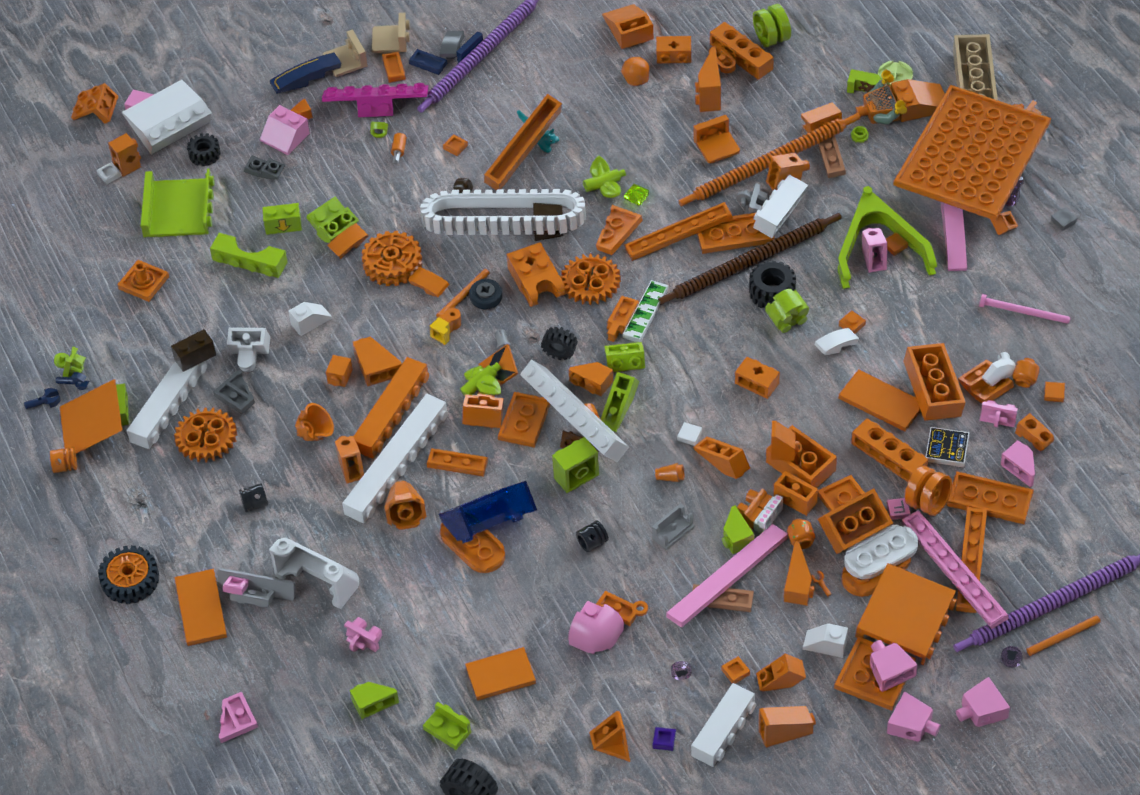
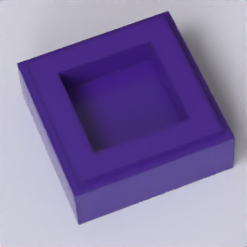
[652,727,676,751]

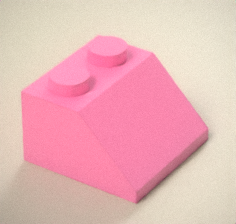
[260,105,310,155]

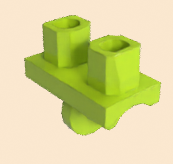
[54,347,86,377]

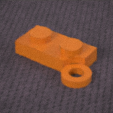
[596,591,648,626]

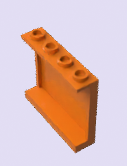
[855,563,957,666]

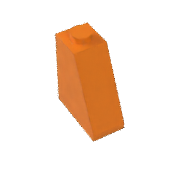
[353,336,402,387]
[759,706,816,748]

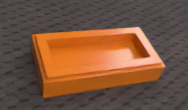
[382,51,406,83]

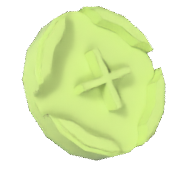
[878,61,913,87]

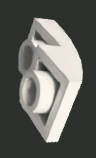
[814,328,859,355]

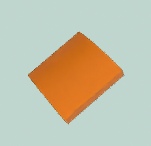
[958,359,1014,404]

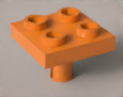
[117,260,169,302]

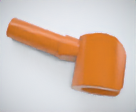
[811,571,832,597]

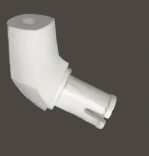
[982,352,1016,386]

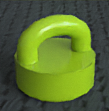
[370,121,388,138]

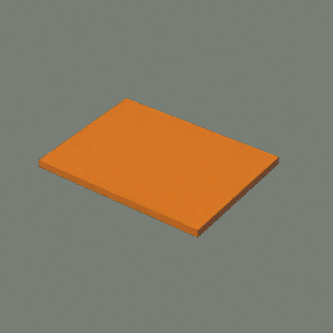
[893,85,1051,221]

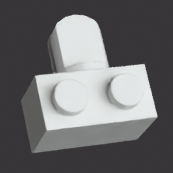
[227,327,270,372]

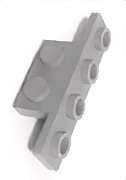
[217,568,295,607]

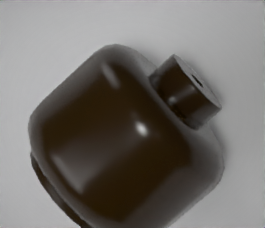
[453,178,473,193]

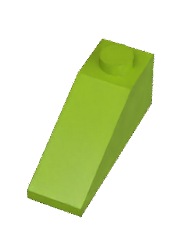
[601,372,639,432]

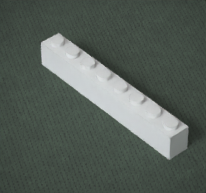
[520,359,629,463]
[342,394,448,524]

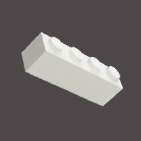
[753,175,808,238]
[691,683,756,767]

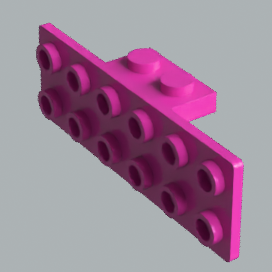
[322,83,429,117]

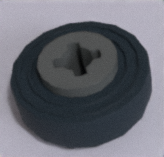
[469,279,502,310]

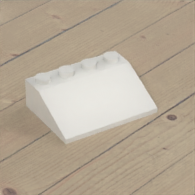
[122,80,212,155]

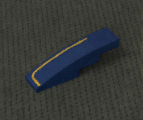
[270,52,342,94]

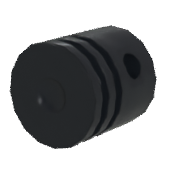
[239,483,268,512]
[576,520,609,552]

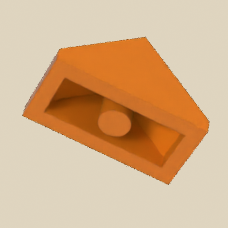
[589,711,630,762]

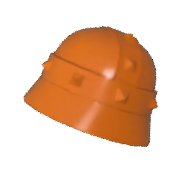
[295,403,334,441]

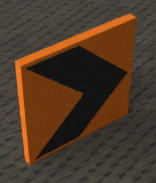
[479,344,518,386]

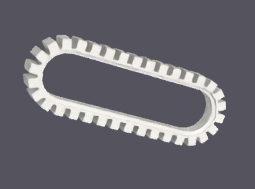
[420,189,586,235]

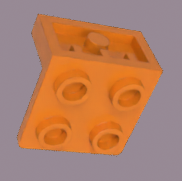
[71,83,119,124]

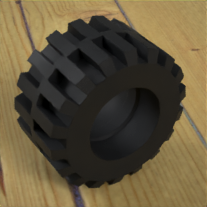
[749,260,796,308]
[439,759,498,795]

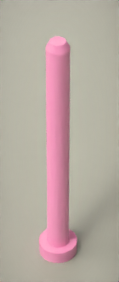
[979,294,1070,324]

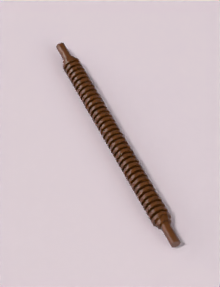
[658,213,842,305]

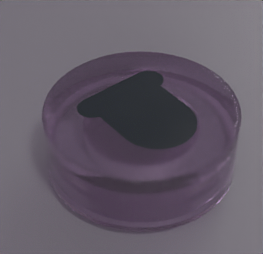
[1001,646,1022,668]
[671,661,692,680]

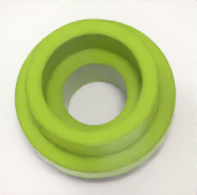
[851,126,869,143]

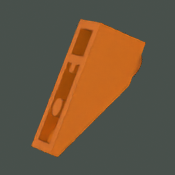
[693,436,750,479]
[784,541,815,606]

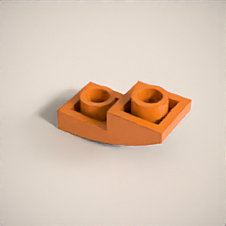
[327,223,369,259]
[408,267,450,297]

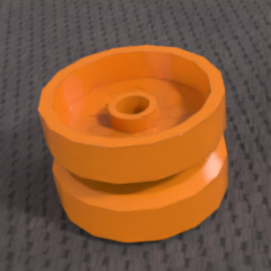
[905,466,952,516]

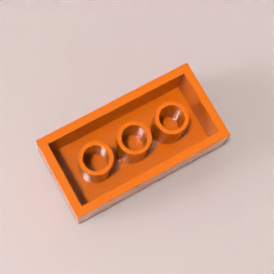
[903,343,966,421]

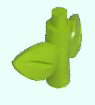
[583,156,626,198]
[460,362,501,396]

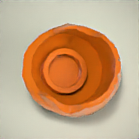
[621,57,649,86]

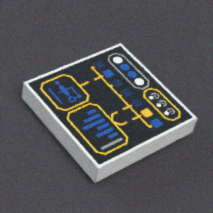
[926,427,969,467]

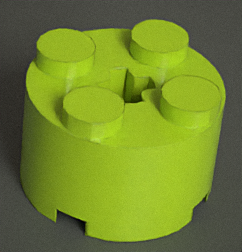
[765,289,809,333]

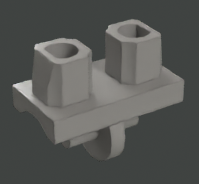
[736,183,767,214]

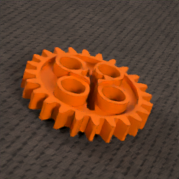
[560,253,621,305]
[174,407,238,463]

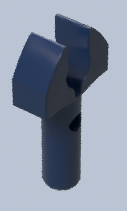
[55,372,90,390]
[24,388,61,409]

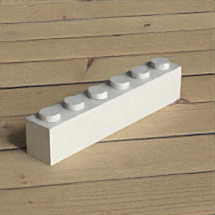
[127,361,207,449]

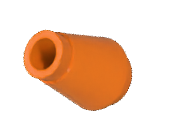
[655,463,685,482]

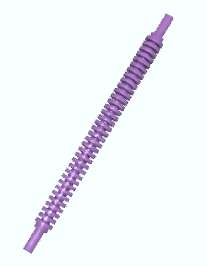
[417,0,539,113]
[953,554,1140,652]

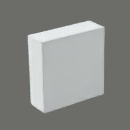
[97,162,122,184]
[677,422,702,446]

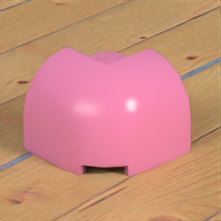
[568,601,624,654]

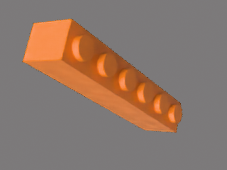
[484,94,562,191]
[353,357,429,459]

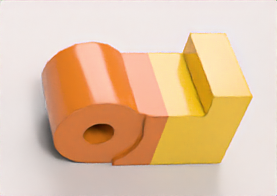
[430,308,461,345]

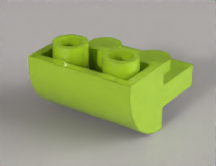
[306,196,359,243]

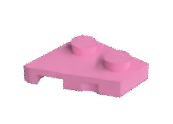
[219,692,258,743]

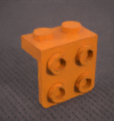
[693,115,740,163]

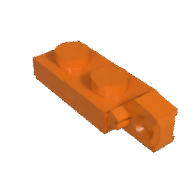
[607,296,639,342]

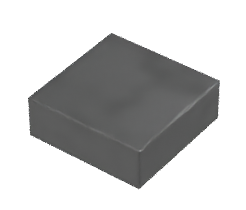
[1051,207,1077,231]

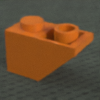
[568,362,613,397]
[756,653,806,692]

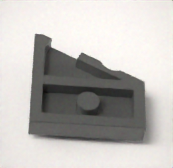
[213,370,255,415]

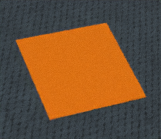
[60,379,122,454]

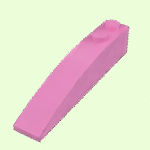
[940,202,967,271]

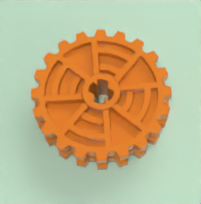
[362,231,422,286]

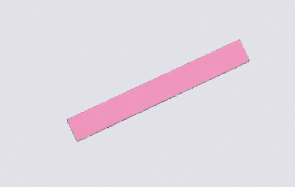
[902,510,1009,629]
[666,524,788,628]

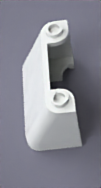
[269,538,359,609]

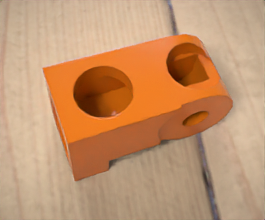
[1015,413,1054,451]

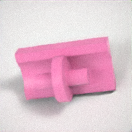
[980,400,1018,428]
[344,617,382,652]

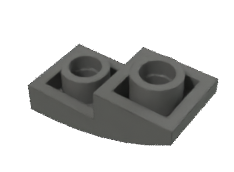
[440,31,465,59]
[244,155,285,179]

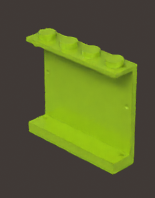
[141,168,215,238]

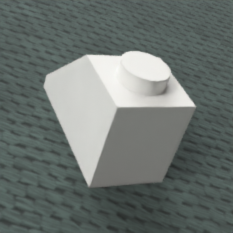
[288,302,332,336]
[803,624,848,658]

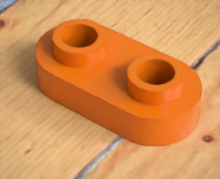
[709,46,736,73]

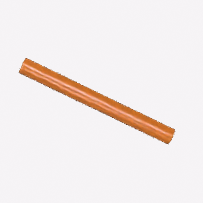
[436,269,490,318]
[1026,615,1100,656]

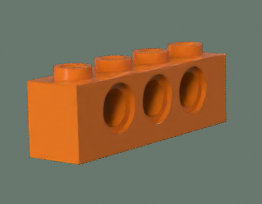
[710,22,774,80]
[851,418,928,482]

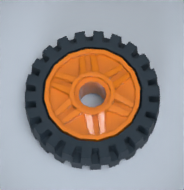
[98,545,159,604]

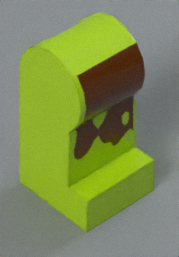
[847,69,881,94]

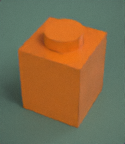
[326,355,353,387]

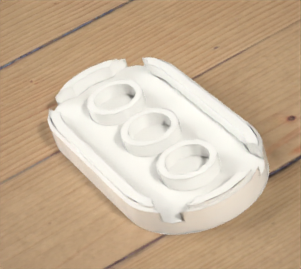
[844,525,918,579]

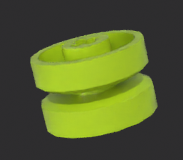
[753,4,791,47]

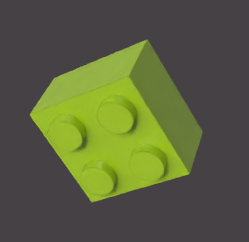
[552,437,599,493]

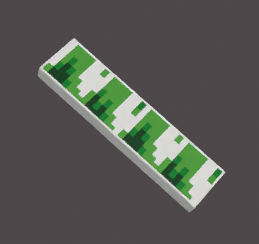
[623,280,668,342]

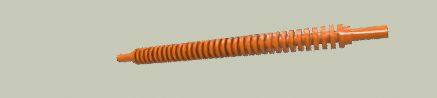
[678,113,861,207]

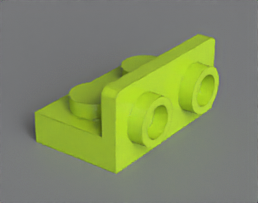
[604,342,645,372]
[423,702,471,750]

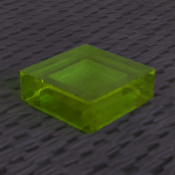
[624,184,649,206]

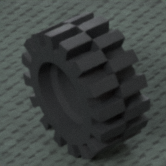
[187,133,221,166]
[541,327,578,360]

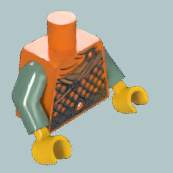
[855,69,907,125]

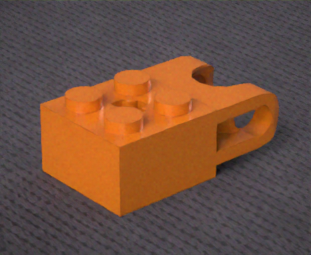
[506,242,565,307]

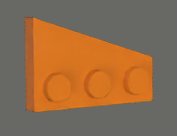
[596,205,643,255]

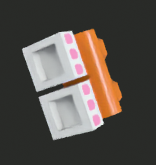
[737,488,783,534]

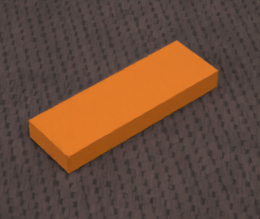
[426,448,488,477]

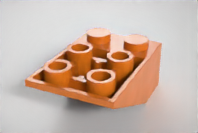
[602,4,654,49]

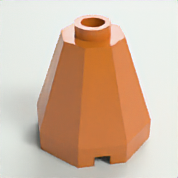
[385,481,427,530]

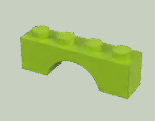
[210,233,288,278]

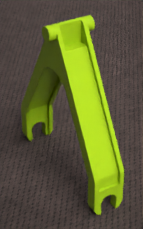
[837,186,937,289]

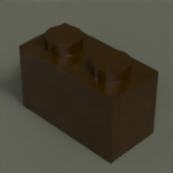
[171,329,216,372]

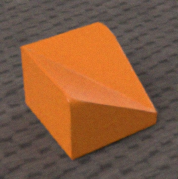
[291,99,313,120]
[990,211,1018,235]

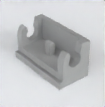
[652,503,695,550]

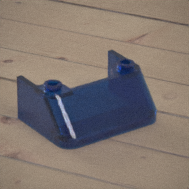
[438,481,537,543]

